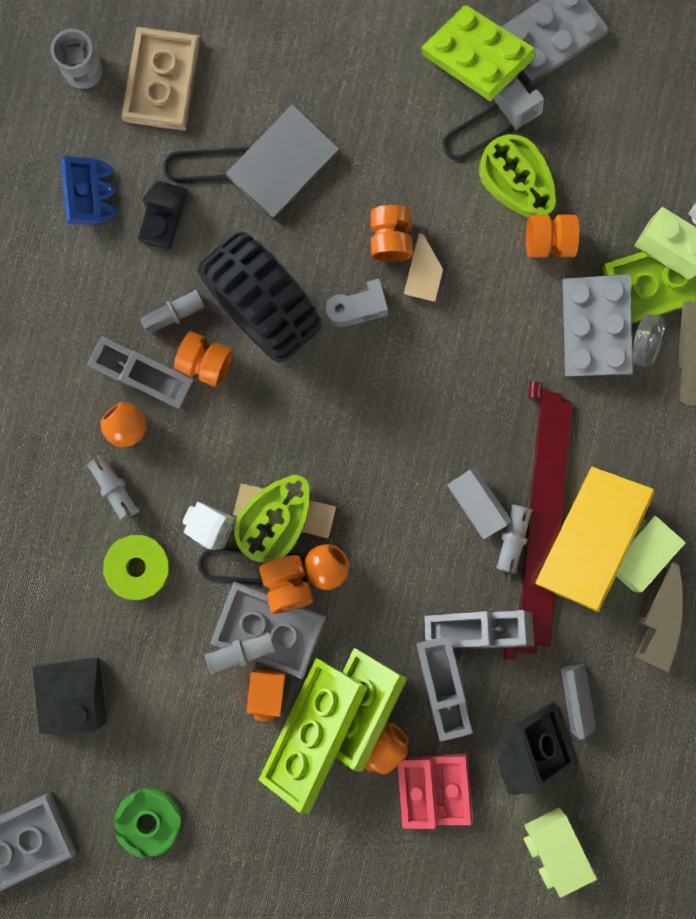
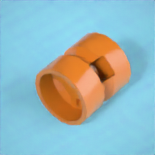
[370,205,413,262]
[526,215,579,258]
[174,331,234,388]
[259,555,313,614]

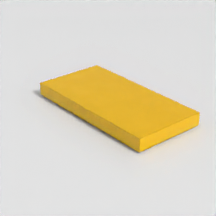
[536,467,655,613]

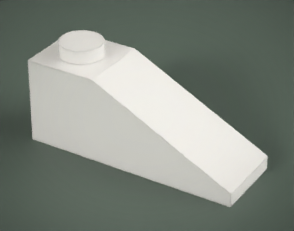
[183,502,237,549]

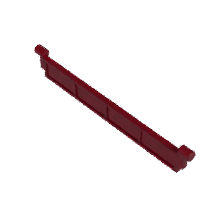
[503,381,573,660]

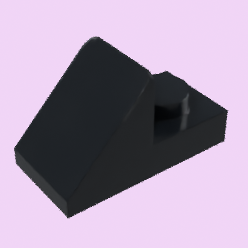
[138,180,188,250]

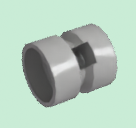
[51,29,103,89]

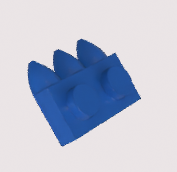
[61,156,118,225]

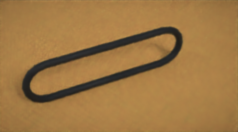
[442,90,532,160]
[163,147,251,182]
[198,549,308,584]

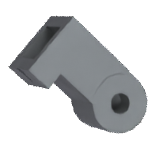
[493,76,544,130]
[326,278,388,328]

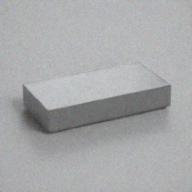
[447,467,512,539]

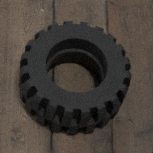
[198,232,321,363]

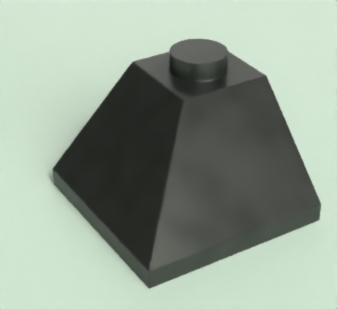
[32,657,107,735]
[498,702,577,795]

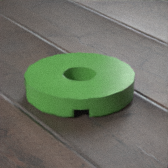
[114,787,182,858]

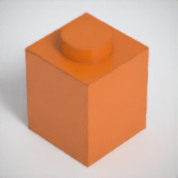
[246,668,286,721]

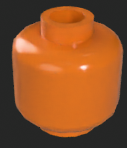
[364,723,409,774]

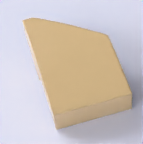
[404,233,443,302]

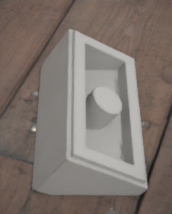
[560,664,596,739]

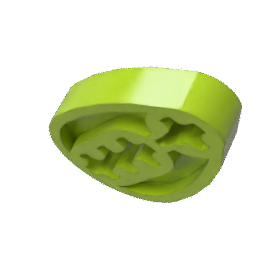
[479,134,556,217]
[234,475,310,563]

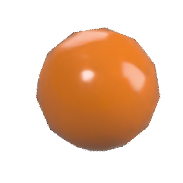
[100,402,146,448]
[304,544,350,590]

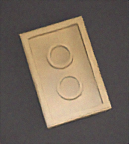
[121,27,201,131]

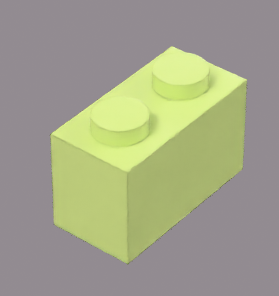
[634,207,696,280]
[616,515,686,593]
[523,807,597,898]

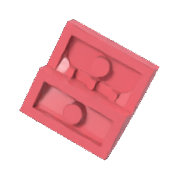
[398,754,474,829]

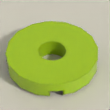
[103,535,170,600]

